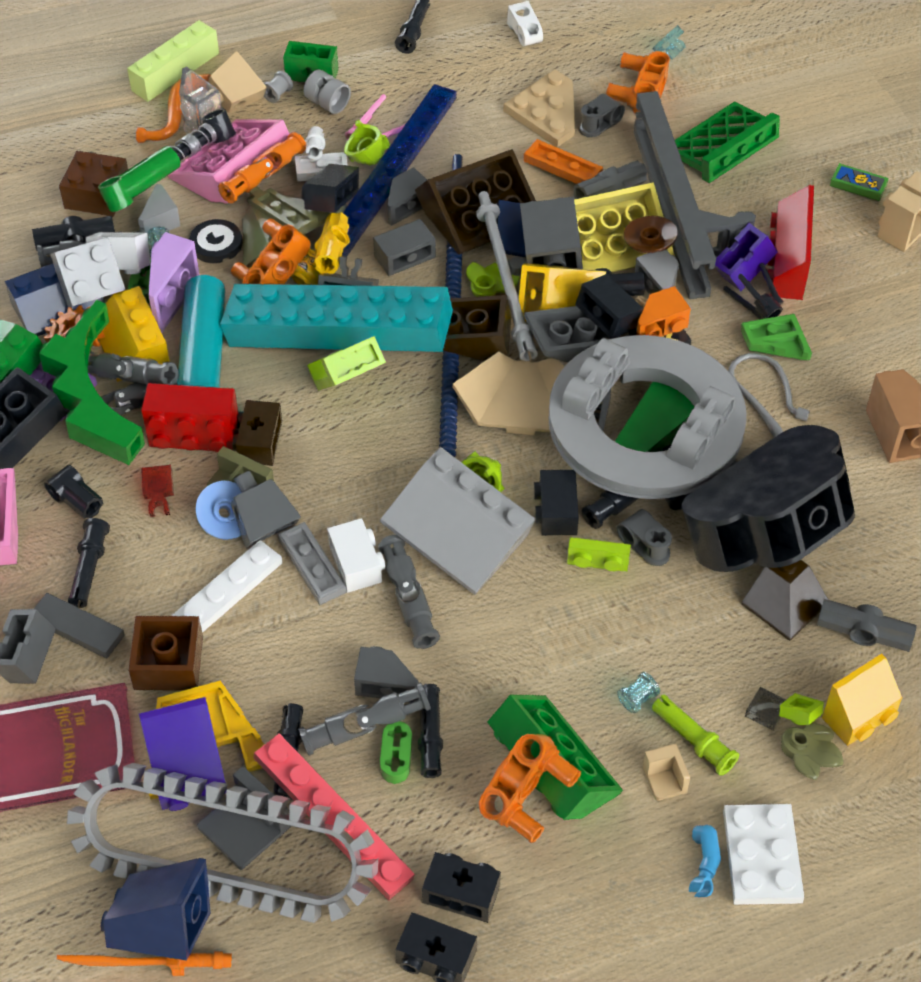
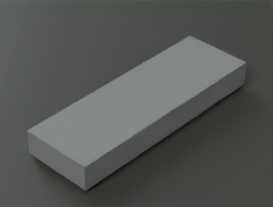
[278,522,347,605]

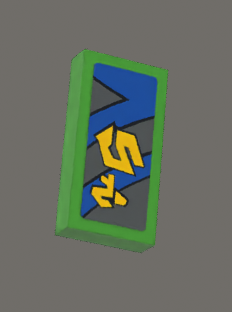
[830,163,889,201]

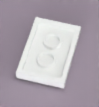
[723,804,804,905]

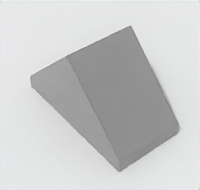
[138,184,180,239]

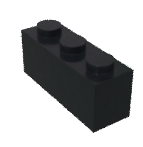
[301,163,359,213]

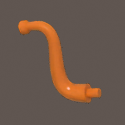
[136,74,211,143]

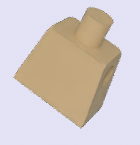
[203,51,267,113]

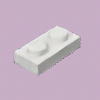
[295,152,348,182]

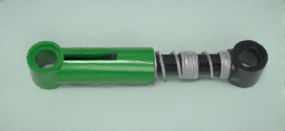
[98,108,236,212]

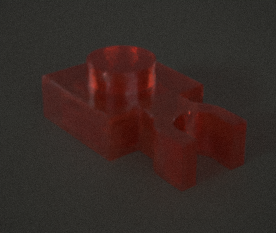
[141,464,174,517]

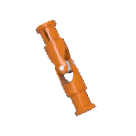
[218,132,306,204]

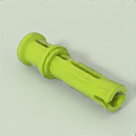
[651,694,740,776]

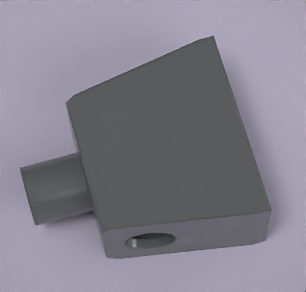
[231,471,301,549]

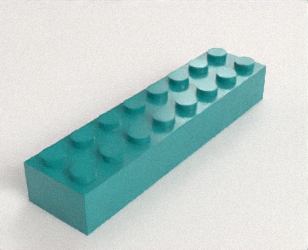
[220,284,453,352]

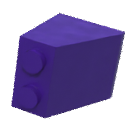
[139,697,227,811]

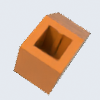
[636,286,691,337]

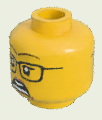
[291,249,321,285]

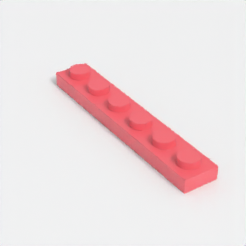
[254,733,415,901]

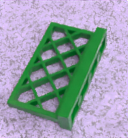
[675,101,780,183]

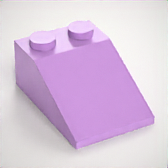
[149,232,200,333]

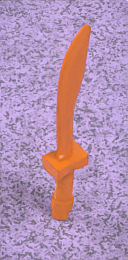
[57,951,232,976]

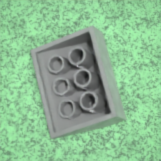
[380,447,535,595]

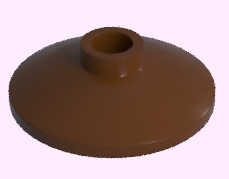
[624,216,678,253]

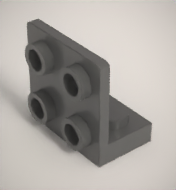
[197,766,291,870]

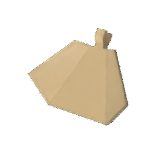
[453,351,565,436]

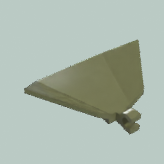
[242,186,348,268]

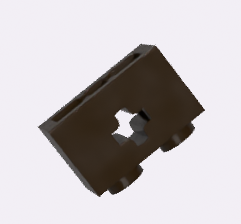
[232,400,282,466]

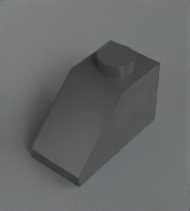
[387,167,427,226]
[354,646,419,702]

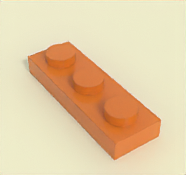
[524,139,603,184]

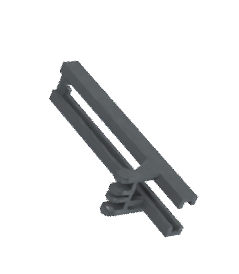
[634,91,756,299]

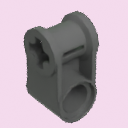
[580,93,625,137]
[616,509,672,566]

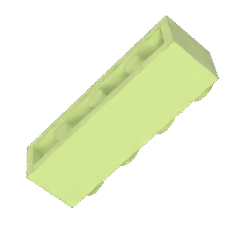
[127,20,219,102]

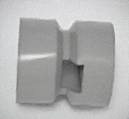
[303,70,351,114]

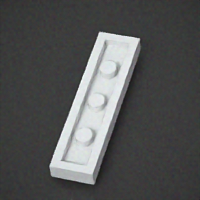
[171,540,282,632]

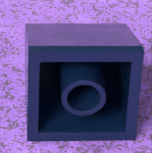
[100,858,211,960]

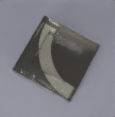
[745,687,786,731]

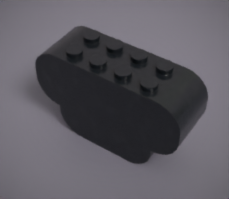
[682,425,855,572]

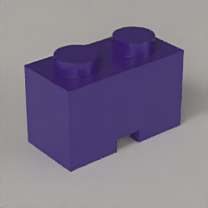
[715,223,778,291]

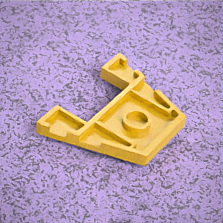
[149,680,265,800]

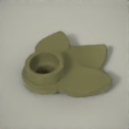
[781,724,844,780]

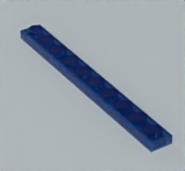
[342,84,457,257]

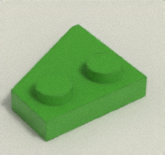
[741,314,812,361]

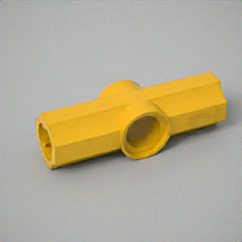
[314,212,350,275]

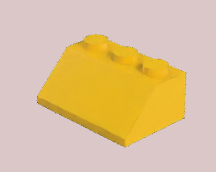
[98,286,170,382]

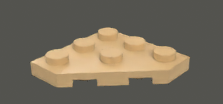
[503,69,575,148]

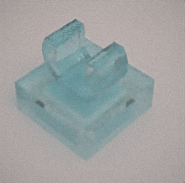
[652,25,686,59]

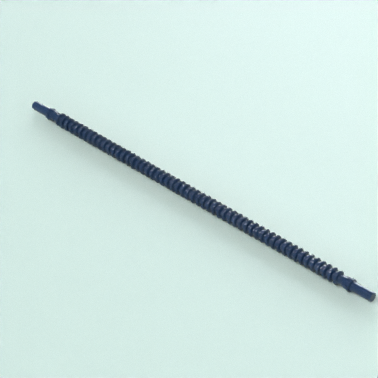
[439,154,463,457]

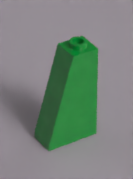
[614,382,694,452]

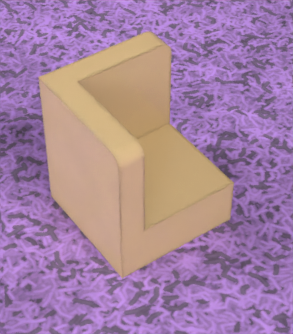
[643,744,690,801]

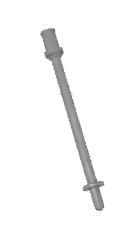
[476,191,538,361]

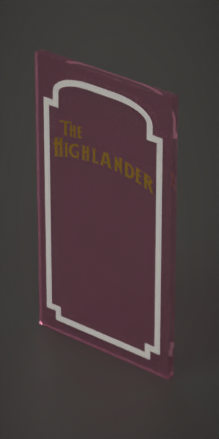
[0,683,135,812]

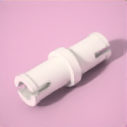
[305,126,325,160]

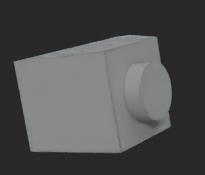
[635,250,679,295]

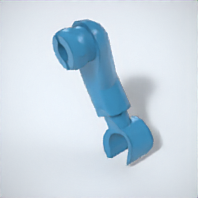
[689,825,721,897]

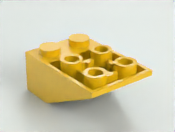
[519,263,606,322]

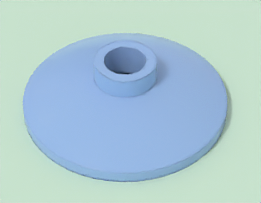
[195,481,241,540]

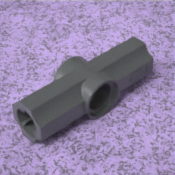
[573,160,648,199]
[817,599,917,652]

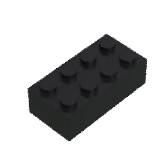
[0,367,68,469]

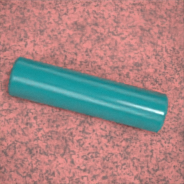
[177,275,226,388]

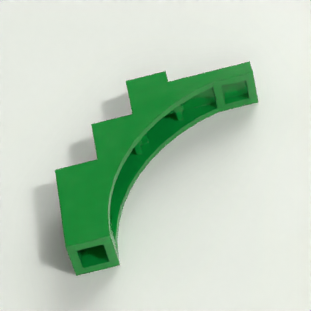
[39,300,145,465]

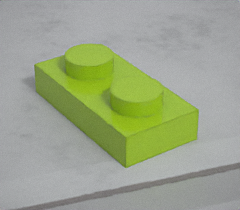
[567,537,631,572]

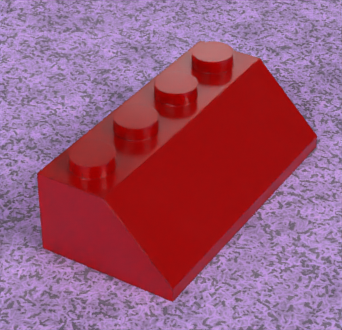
[766,185,814,300]

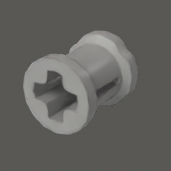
[264,71,293,103]

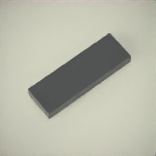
[34,593,125,659]

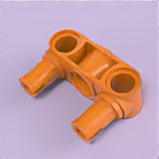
[606,51,670,113]
[231,218,311,285]
[479,734,581,843]

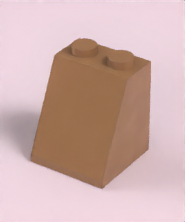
[865,369,921,463]

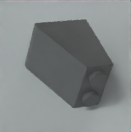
[520,196,583,269]

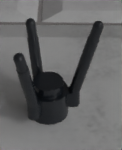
[723,263,784,320]

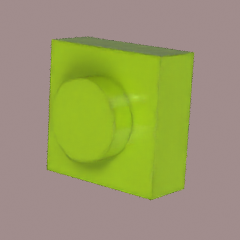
[779,693,824,725]

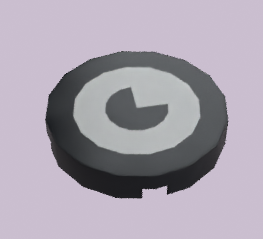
[189,219,243,263]

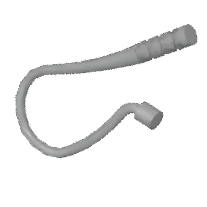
[728,353,810,437]

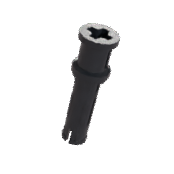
[395,0,430,54]
[68,518,110,608]

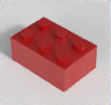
[141,383,240,452]

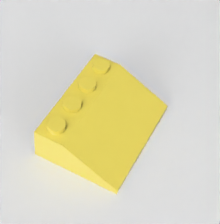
[574,182,675,273]

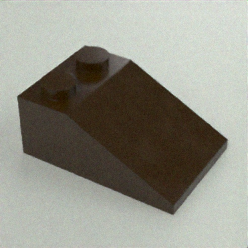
[443,295,512,360]

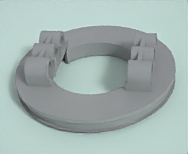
[548,335,746,499]

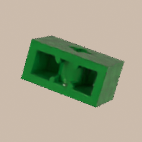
[283,41,339,82]

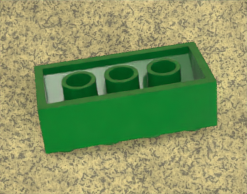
[487,694,623,820]

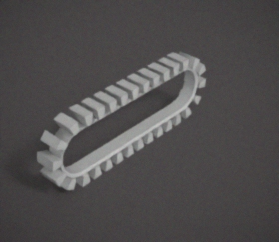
[67,763,379,923]

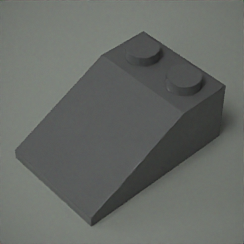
[524,306,620,363]

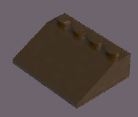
[415,149,536,255]

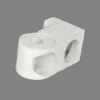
[507,1,543,47]

